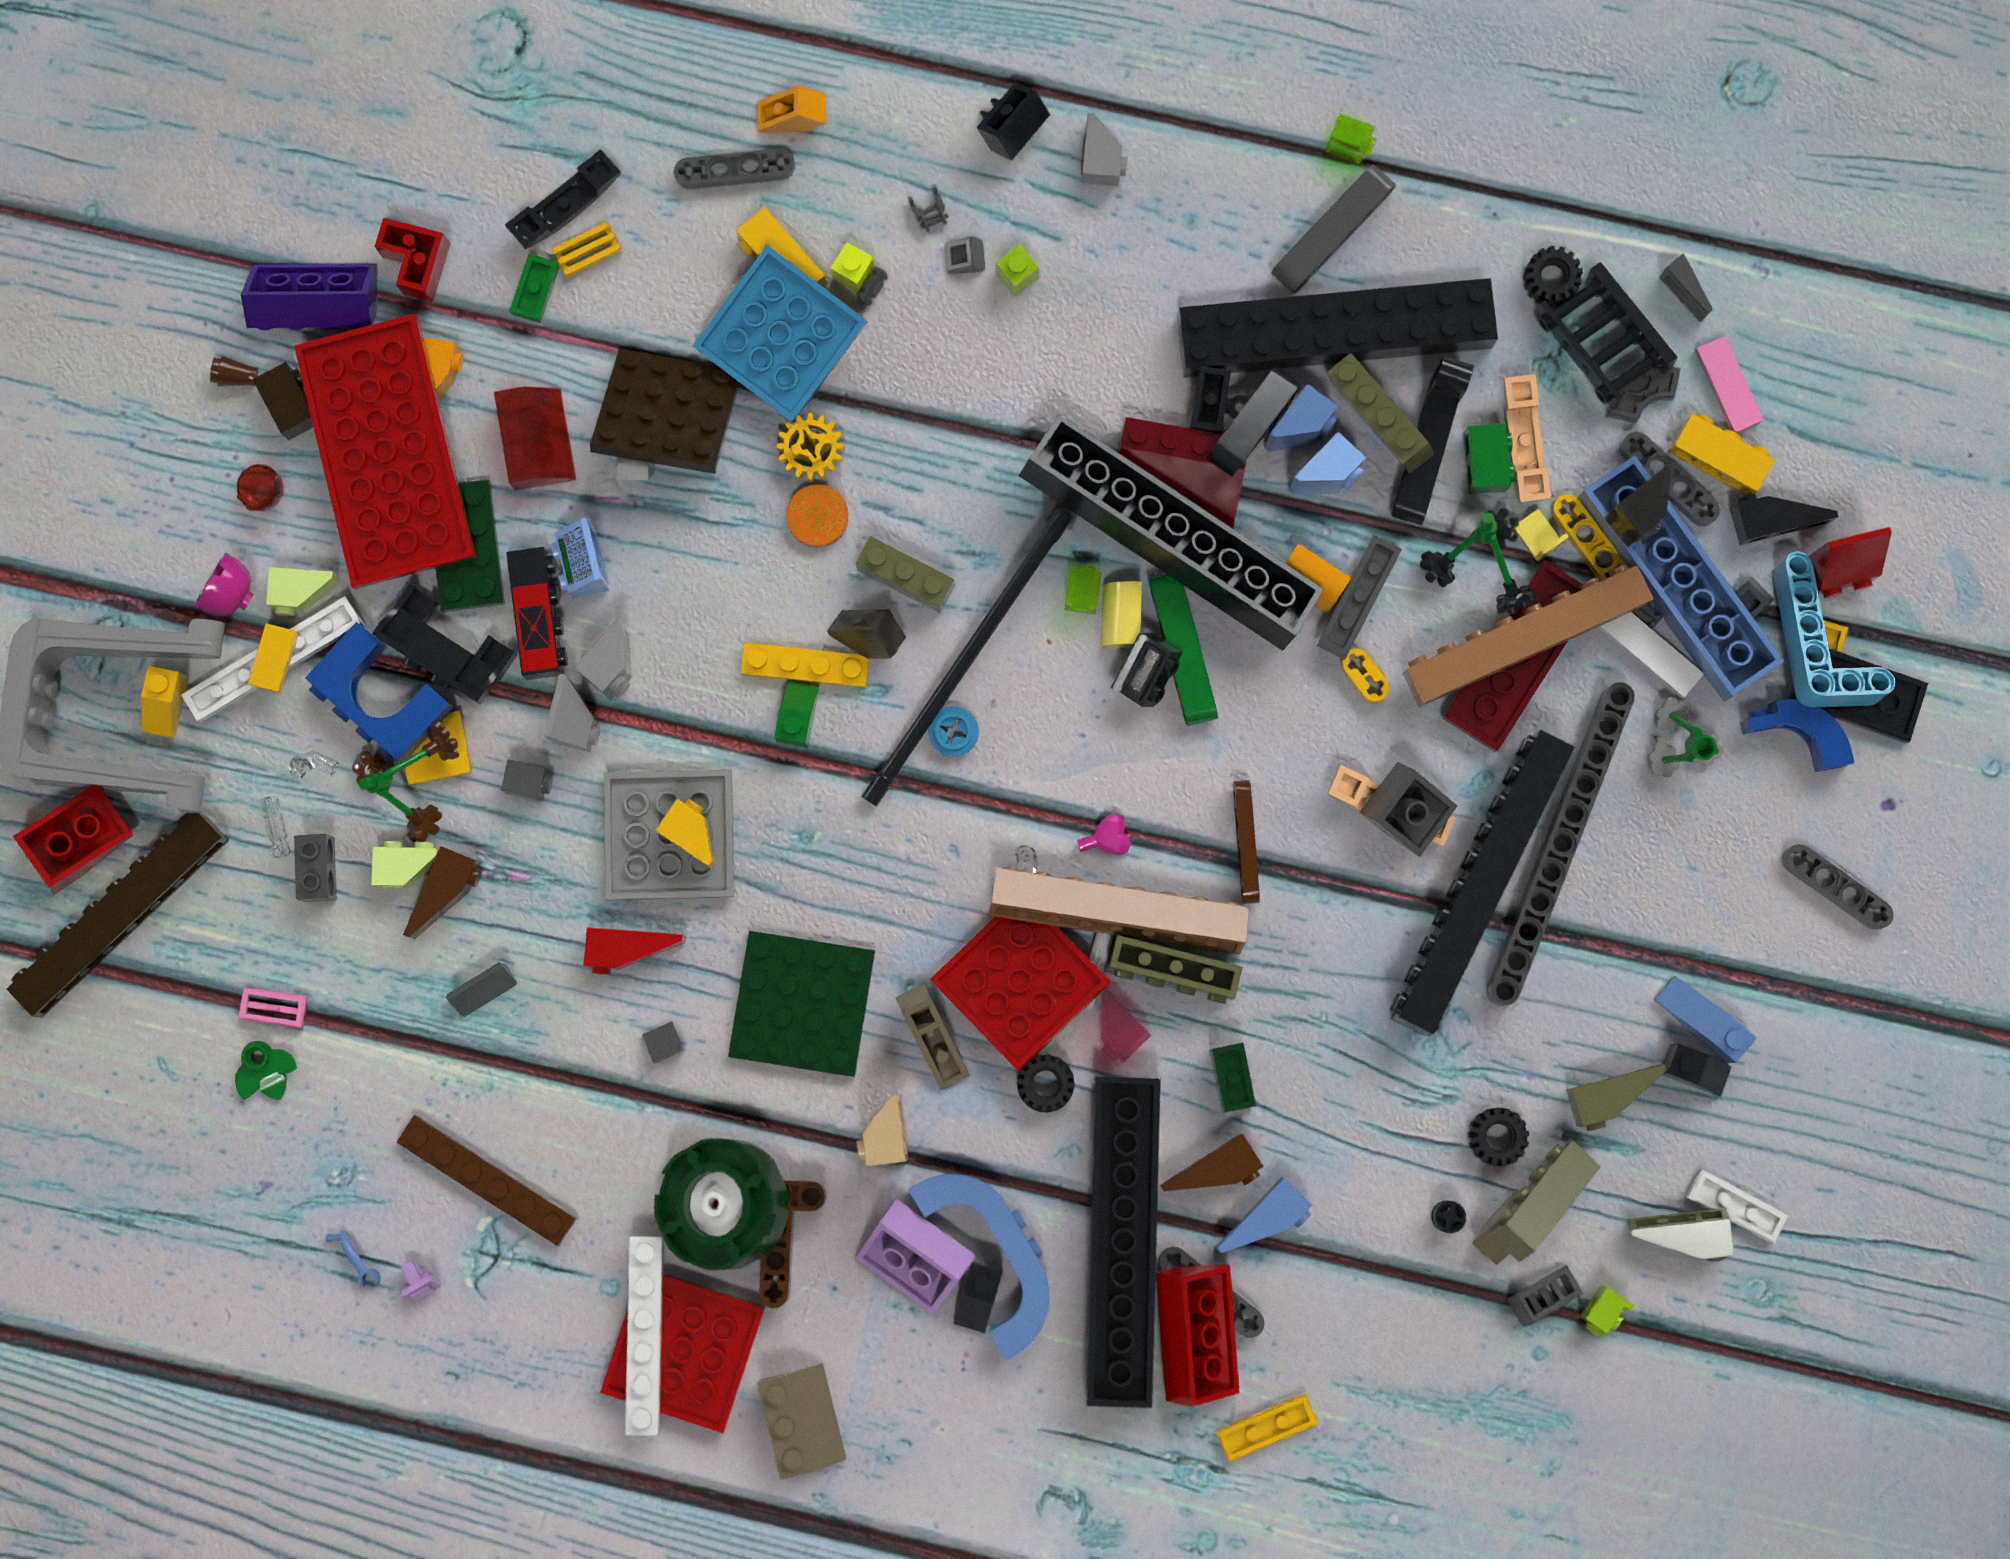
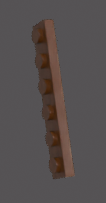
[396,1115,577,1246]

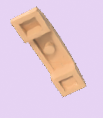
[1503,374,1551,503]
[1327,765,1456,847]

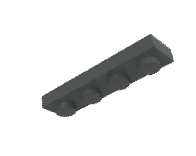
[1317,535,1402,660]

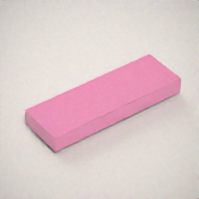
[1695,336,1764,433]

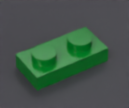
[509,253,560,323]

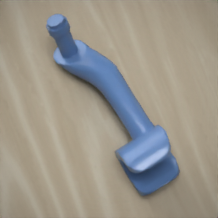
[325,1230,381,1287]

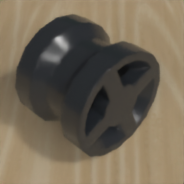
[1431,1200,1466,1233]

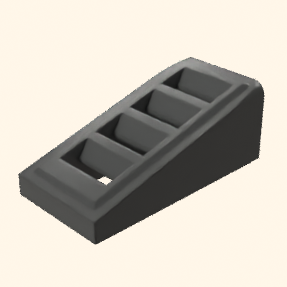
[1659,254,1713,322]
[1507,1265,1583,1327]

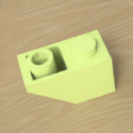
[371,841,439,888]

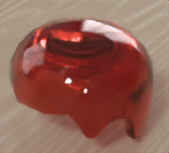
[236,464,284,511]

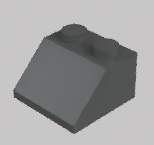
[1360,762,1458,857]

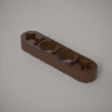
[1233,780,1260,904]

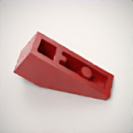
[583,927,686,975]

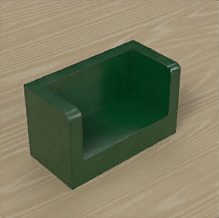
[1209,1043,1256,1113]

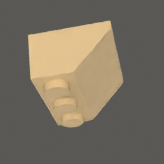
[857,1095,909,1166]

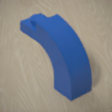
[1740,699,1854,772]

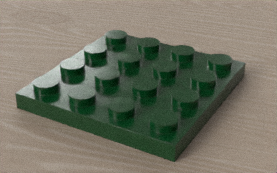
[728,931,876,1077]

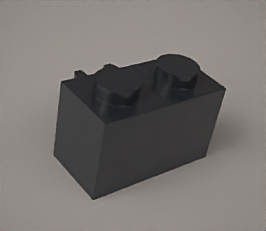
[976,82,1050,161]
[1189,366,1249,434]

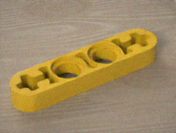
[1551,494,1629,582]

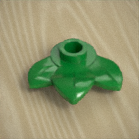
[235,1041,297,1100]

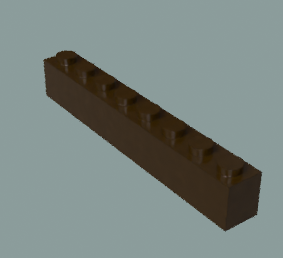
[6,812,229,1018]

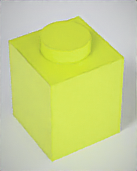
[830,242,875,293]

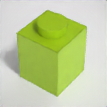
[995,244,1039,297]

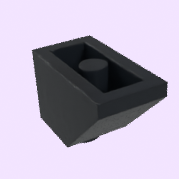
[1663,1043,1731,1097]
[954,1261,1003,1333]

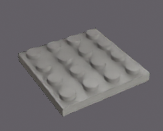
[604,769,734,901]

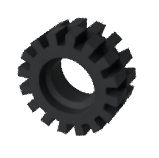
[1523,246,1583,307]
[1017,1054,1075,1113]
[1468,1108,1530,1166]

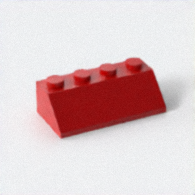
[1156,1264,1240,1407]

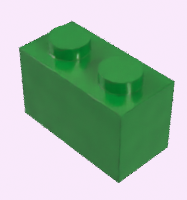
[1464,424,1515,494]

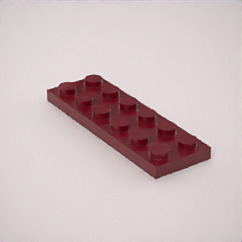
[1442,560,1582,753]

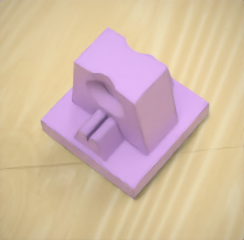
[400,1260,441,1303]

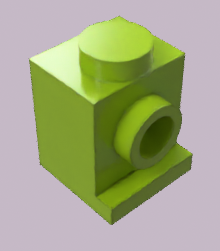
[1579,1285,1634,1338]

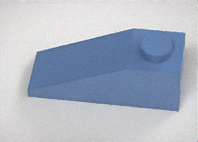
[1654,976,1757,1063]
[1215,1177,1312,1253]

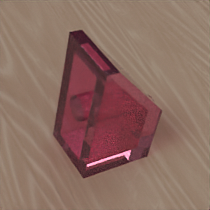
[1100,989,1151,1063]

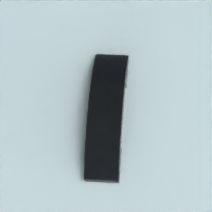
[505,149,621,250]

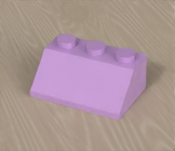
[855,1199,976,1315]

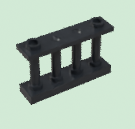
[1537,262,1678,410]

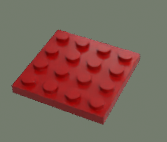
[930,917,1111,1072]
[600,1274,766,1434]

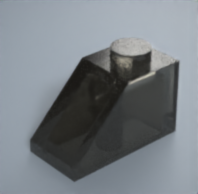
[827,609,906,659]

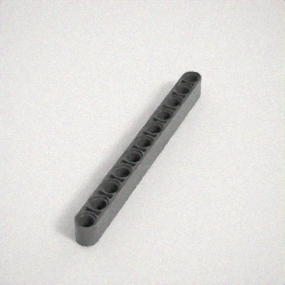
[1486,682,1635,1006]

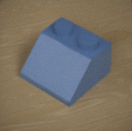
[1265,384,1338,452]

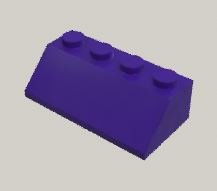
[241,264,377,330]

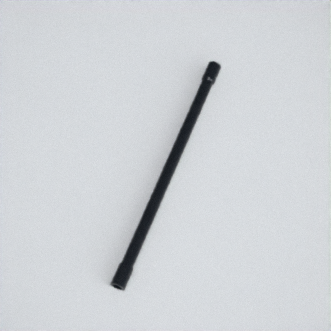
[861,508,1073,807]

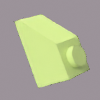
[266,567,340,616]

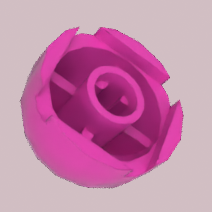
[193,553,254,618]

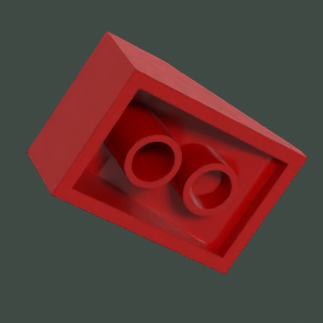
[1808,527,1892,599]
[13,785,133,895]

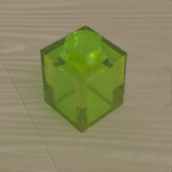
[1325,113,1377,164]
[1064,565,1102,615]

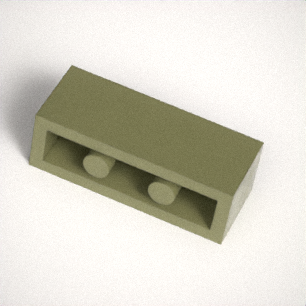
[855,536,955,613]

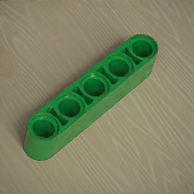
[1148,574,1218,727]

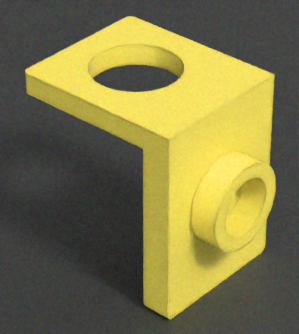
[1513,509,1569,561]

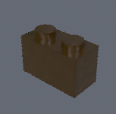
[252,362,313,441]

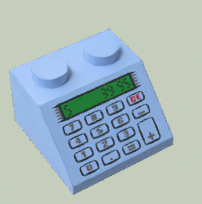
[551,518,609,599]

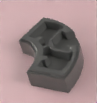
[1605,367,1681,424]

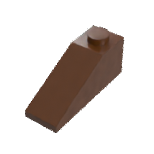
[403,846,483,939]
[1160,1133,1264,1191]

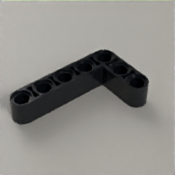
[1391,356,1474,526]

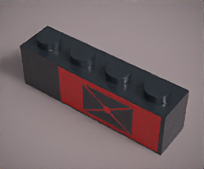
[506,547,568,680]

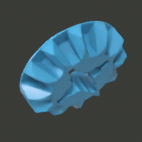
[928,706,979,757]

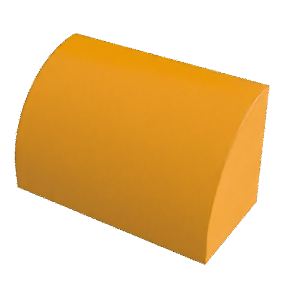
[1285,544,1351,614]

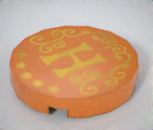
[786,484,849,547]

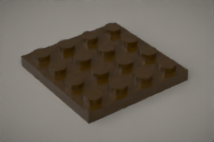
[590,349,740,474]

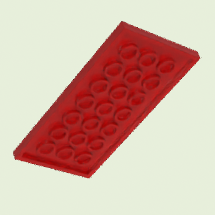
[294,313,476,589]

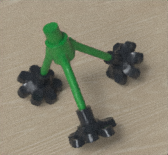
[1420,508,1537,614]

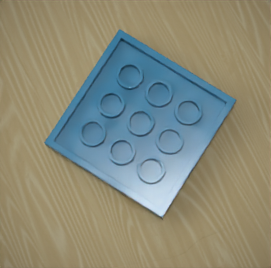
[692,245,868,423]

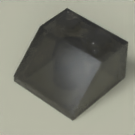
[1604,466,1671,547]

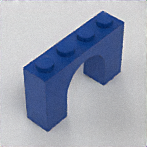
[305,622,455,764]

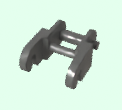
[907,186,949,233]

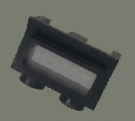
[1111,633,1183,707]

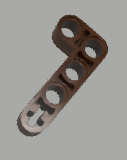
[759,1180,827,1309]

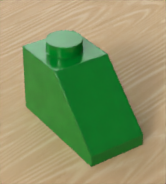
[774,681,819,748]

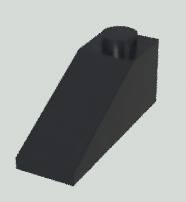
[1730,494,1839,546]

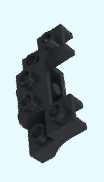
[372,584,518,705]

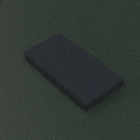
[1789,648,1928,743]

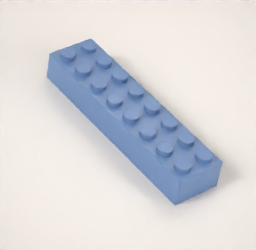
[1577,455,1784,702]

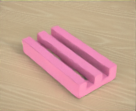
[238,987,309,1028]

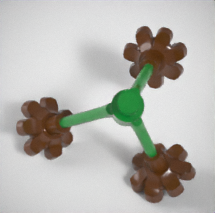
[352,721,459,842]

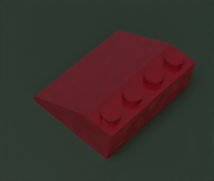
[1119,417,1246,529]

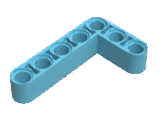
[1773,551,1895,707]

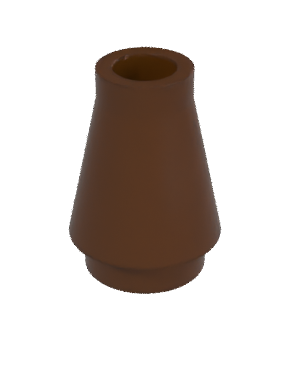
[210,356,258,387]

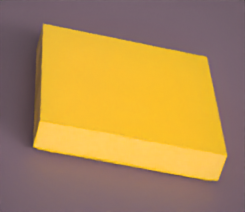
[405,711,472,786]

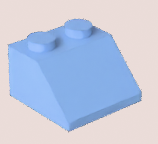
[1289,432,1366,494]

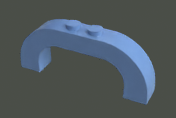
[908,1174,1050,1360]

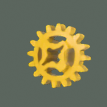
[776,413,845,482]

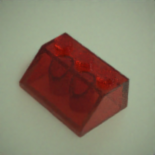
[494,386,577,491]

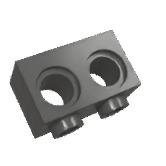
[294,834,337,902]

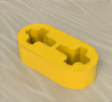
[1341,648,1390,704]

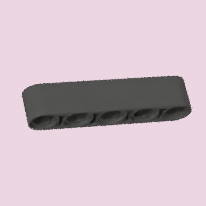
[1271,164,1396,294]

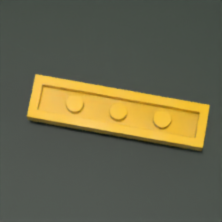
[740,642,870,689]

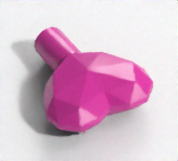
[1077,814,1131,855]

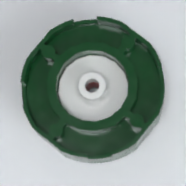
[654,1138,789,1270]

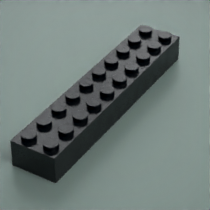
[1177,278,1498,378]
[1018,414,1324,651]
[1389,729,1575,1037]
[1086,1076,1161,1408]

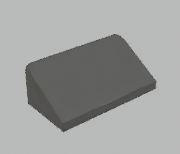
[446,962,517,1017]

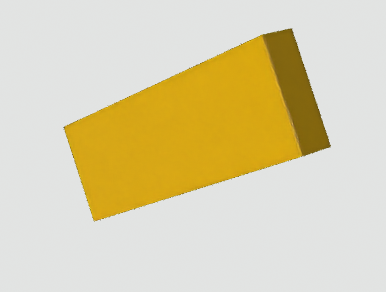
[1215,1393,1318,1462]

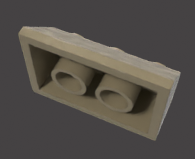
[757,1363,846,1480]

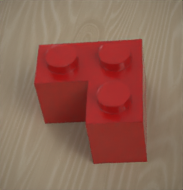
[374,217,450,302]

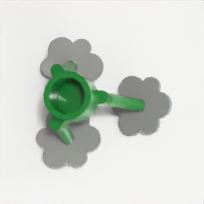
[1648,697,1723,778]

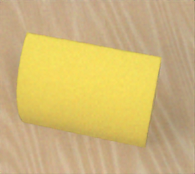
[1101,581,1142,649]

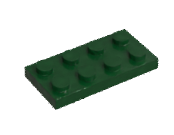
[436,480,505,613]

